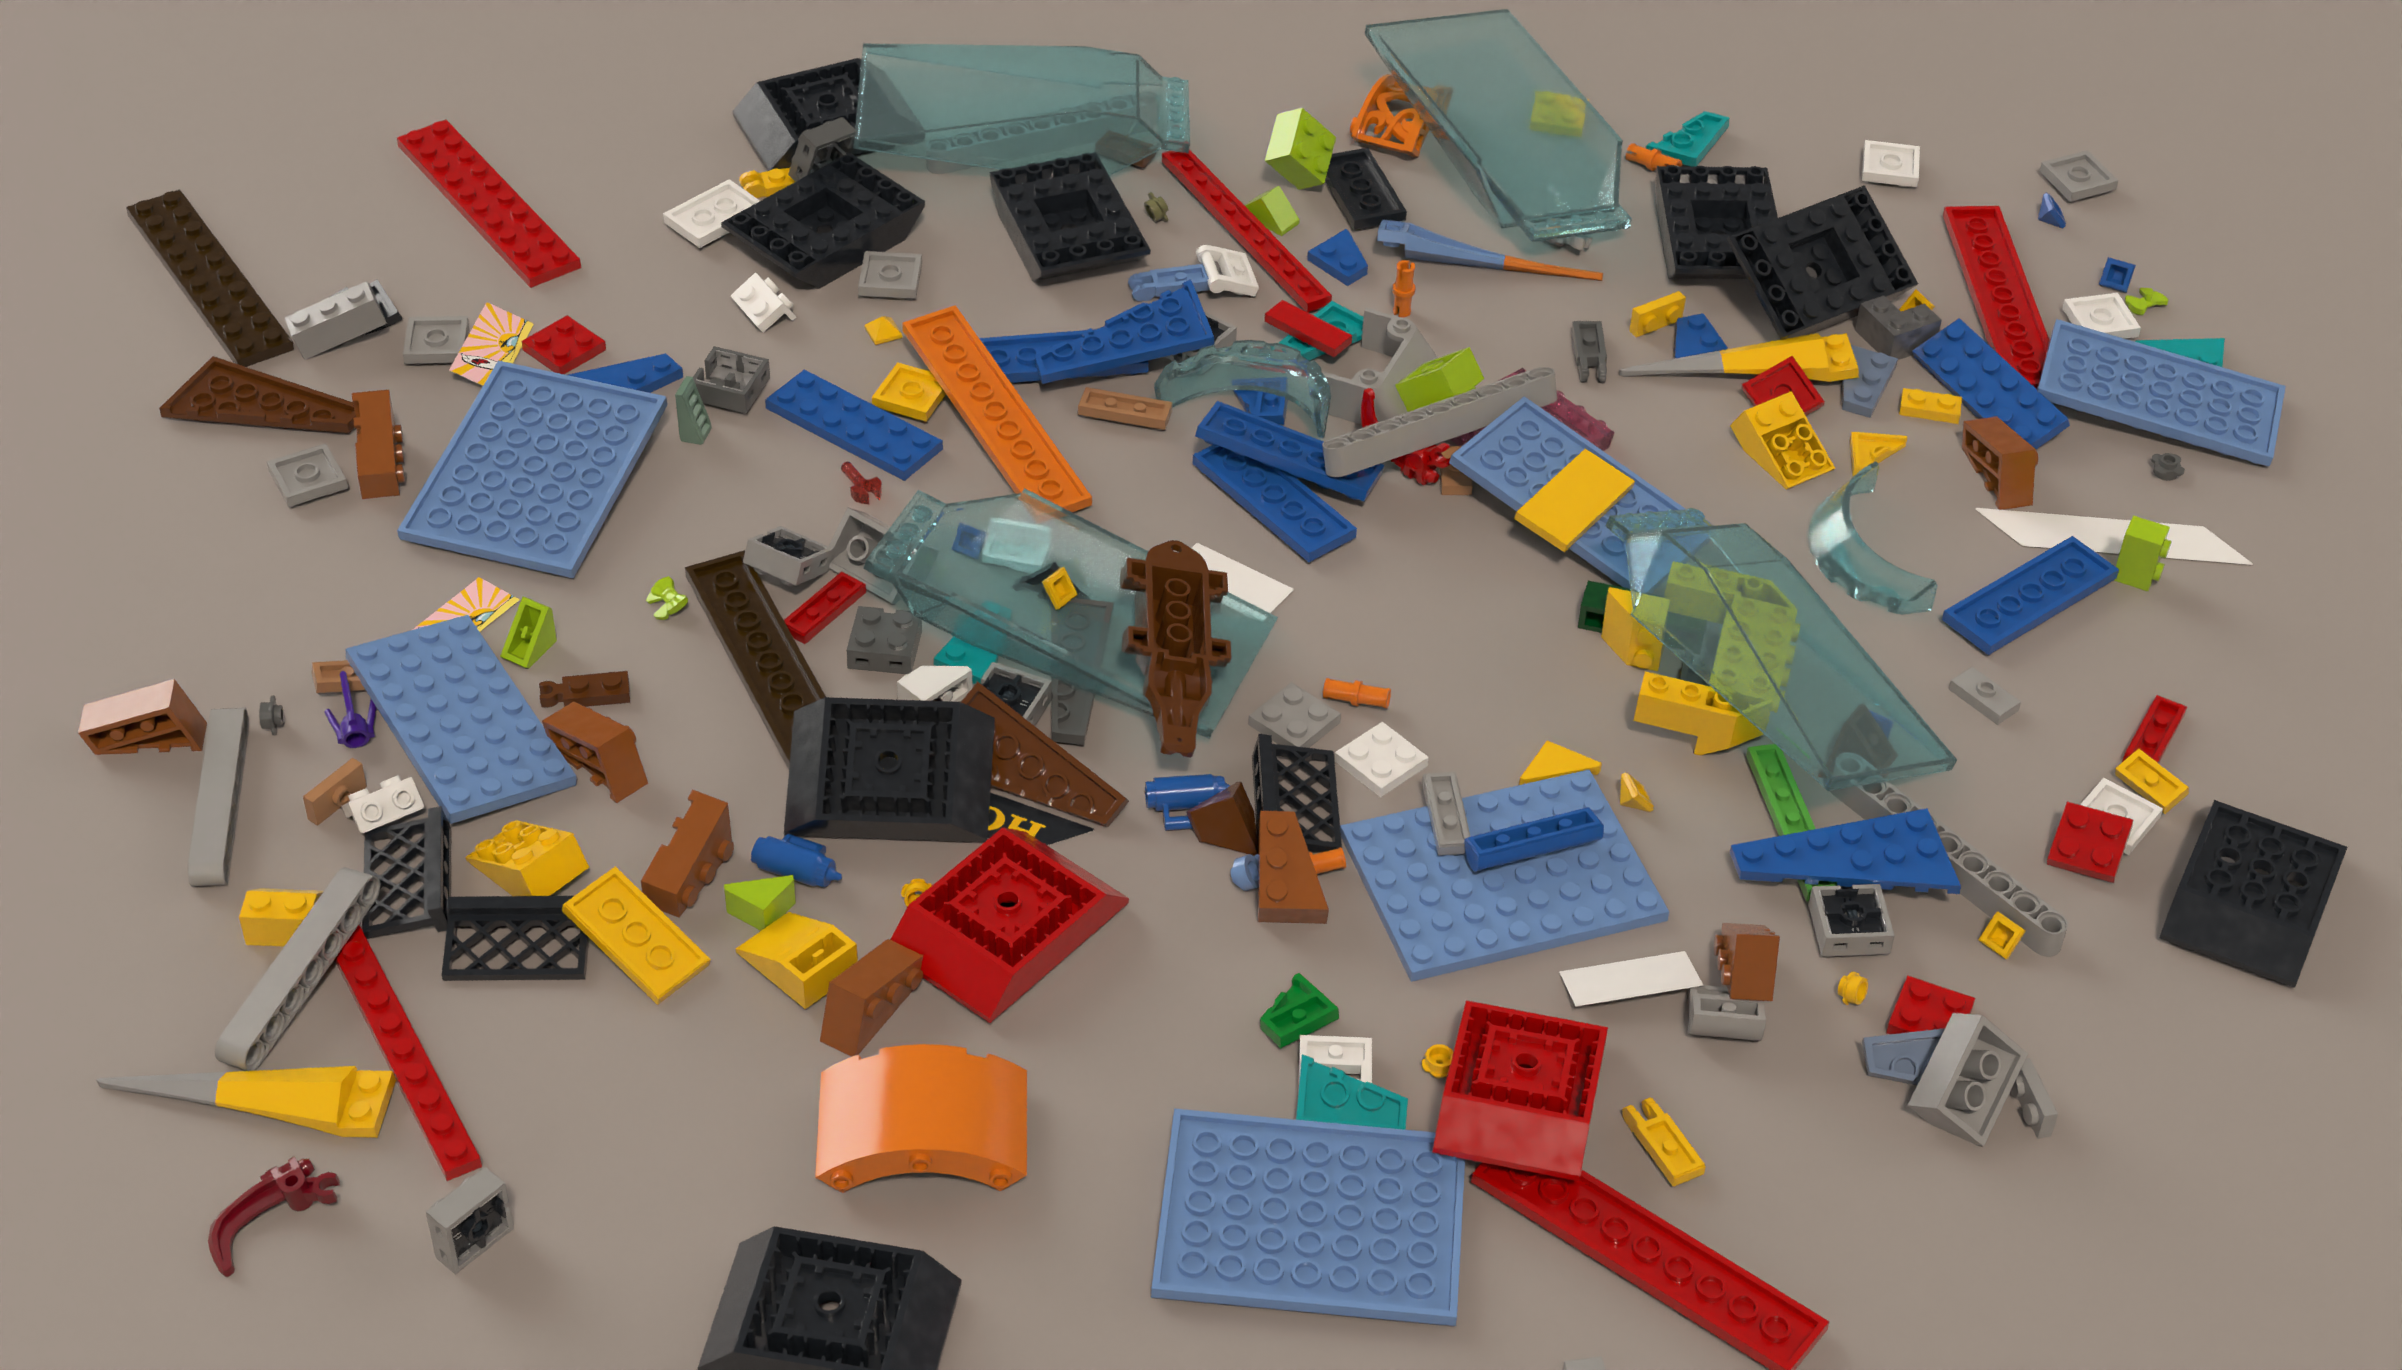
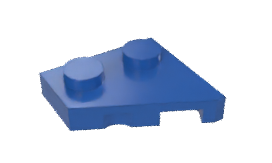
[1307,229,1368,286]
[1674,313,1728,359]
[1232,377,1290,425]

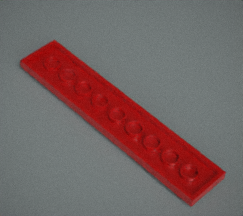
[397,120,581,288]
[1943,206,2050,389]
[1471,1162,1830,1370]

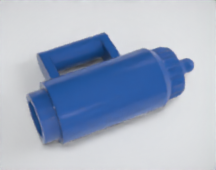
[1145,774,1231,831]
[751,834,842,887]

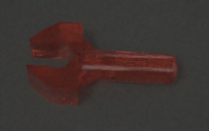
[841,462,882,505]

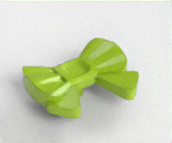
[2125,287,2168,315]
[646,576,688,620]

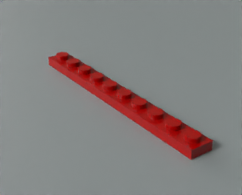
[1162,145,1332,312]
[334,925,482,1181]

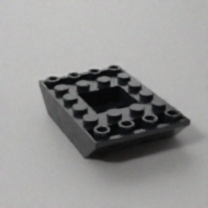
[733,58,925,171]
[721,152,925,289]
[990,152,1151,281]
[1656,165,1778,279]
[1727,185,1919,340]
[784,697,995,842]
[697,1226,962,1370]

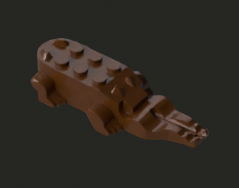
[1120,540,1232,758]

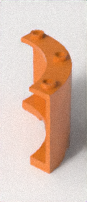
[815,1044,1027,1193]

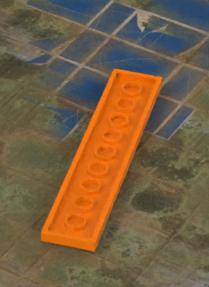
[902,305,1092,525]

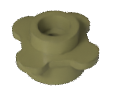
[1144,192,1169,222]

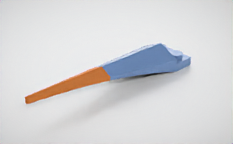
[1377,220,1603,281]

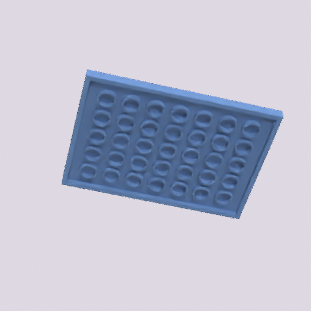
[397,360,668,578]
[1340,769,1669,982]
[1151,1109,1465,1326]

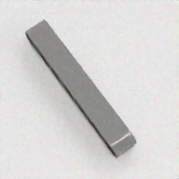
[188,707,249,887]
[215,867,380,1071]

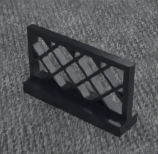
[1252,734,1342,854]
[362,806,451,939]
[441,896,589,981]

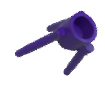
[324,671,377,748]

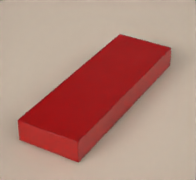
[1264,300,1352,357]
[784,571,866,644]
[2122,695,2187,764]

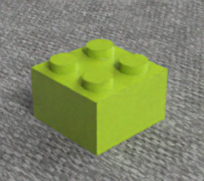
[1265,108,1336,190]
[1395,347,1485,412]

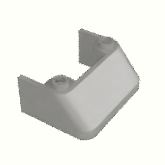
[1319,308,1438,425]

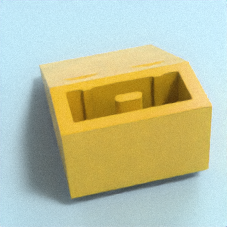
[1730,391,1835,490]
[465,820,589,896]
[735,912,858,1009]

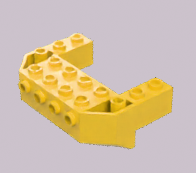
[1633,561,1799,755]

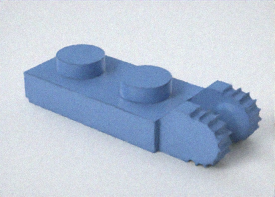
[1128,264,1210,302]

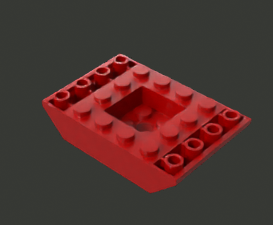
[890,827,1129,1023]
[1432,1000,1608,1181]

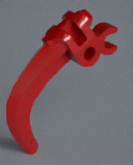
[1360,388,1450,485]

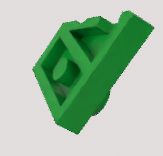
[1260,973,1339,1048]

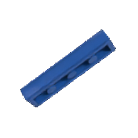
[1465,807,1604,871]

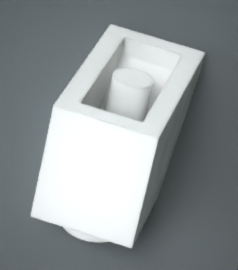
[897,666,972,702]

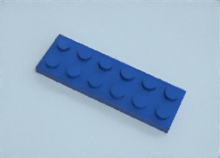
[1912,318,2070,449]
[979,329,1149,383]
[765,369,943,481]
[1195,401,1385,502]
[1193,445,1357,562]
[1942,536,2119,655]

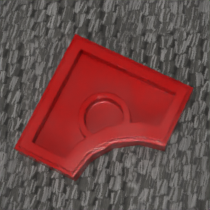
[1742,356,1825,416]

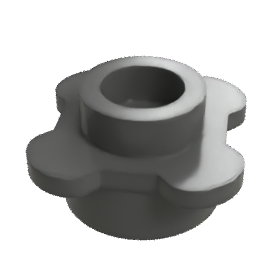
[2151,453,2185,481]
[259,695,284,735]

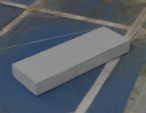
[1422,772,1471,855]

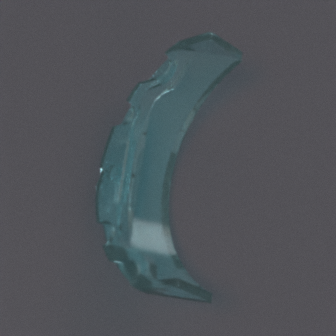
[1154,340,1331,438]
[1808,461,1938,615]

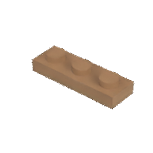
[1078,387,1173,430]

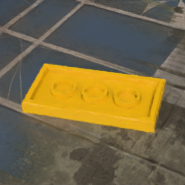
[1514,448,1635,553]
[562,866,711,1005]

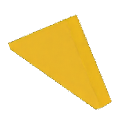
[1850,432,1907,476]
[1519,740,1602,785]

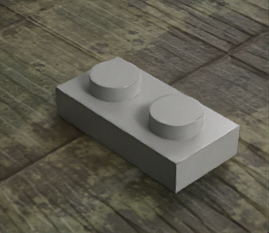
[2011,1058,2058,1139]

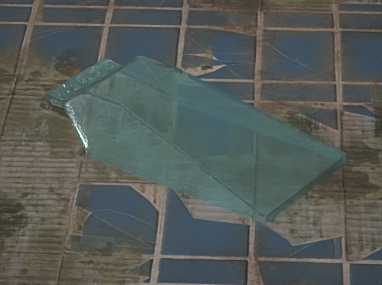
[1364,9,1632,242]
[853,43,1190,176]
[863,488,1278,739]
[1605,508,1957,791]

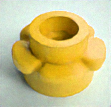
[901,878,932,907]
[1838,971,1868,1005]
[1422,1044,1453,1078]

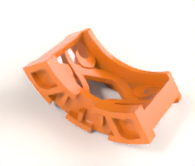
[1350,74,1453,158]

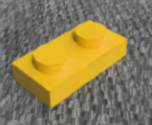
[1629,291,1686,337]
[1899,388,1962,424]
[2115,749,2189,814]

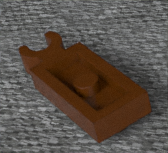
[539,671,630,708]

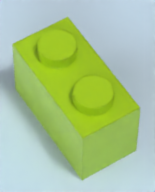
[2114,515,2172,591]

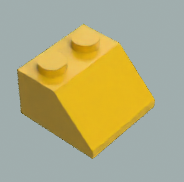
[1601,587,1672,671]
[239,888,324,947]

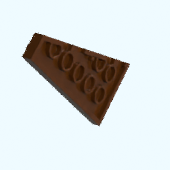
[159,356,356,433]
[961,681,1129,827]

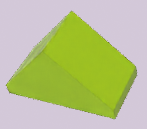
[1245,186,1300,236]
[500,596,557,668]
[724,875,796,931]

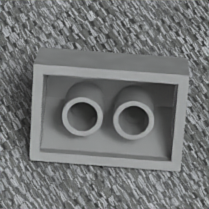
[284,281,387,360]
[828,507,938,604]
[1907,1013,2028,1147]

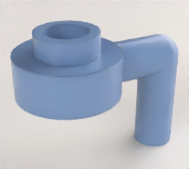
[1231,854,1259,891]

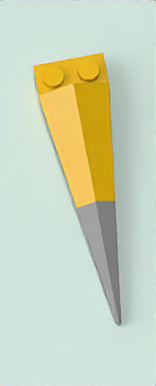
[1619,333,1859,382]
[96,1066,396,1138]

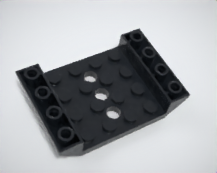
[2159,800,2348,988]

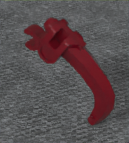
[208,1156,340,1277]

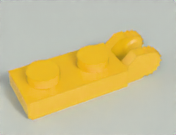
[739,168,795,198]
[1622,1097,1706,1187]

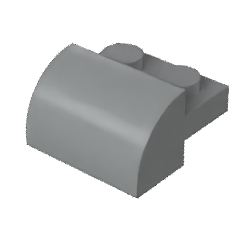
[1688,985,1766,1041]

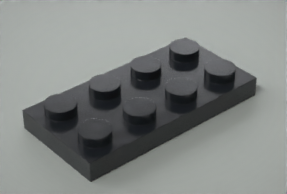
[1325,148,1407,230]

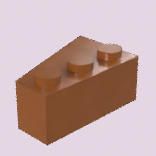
[352,389,405,499]
[1962,417,2038,510]
[78,679,207,755]
[542,701,648,803]
[641,789,734,918]
[1258,811,1329,924]
[1714,923,1780,1001]
[820,939,923,1057]

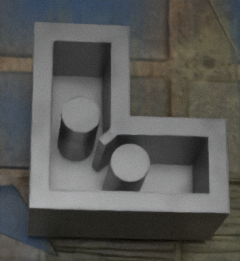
[1855,296,1942,360]

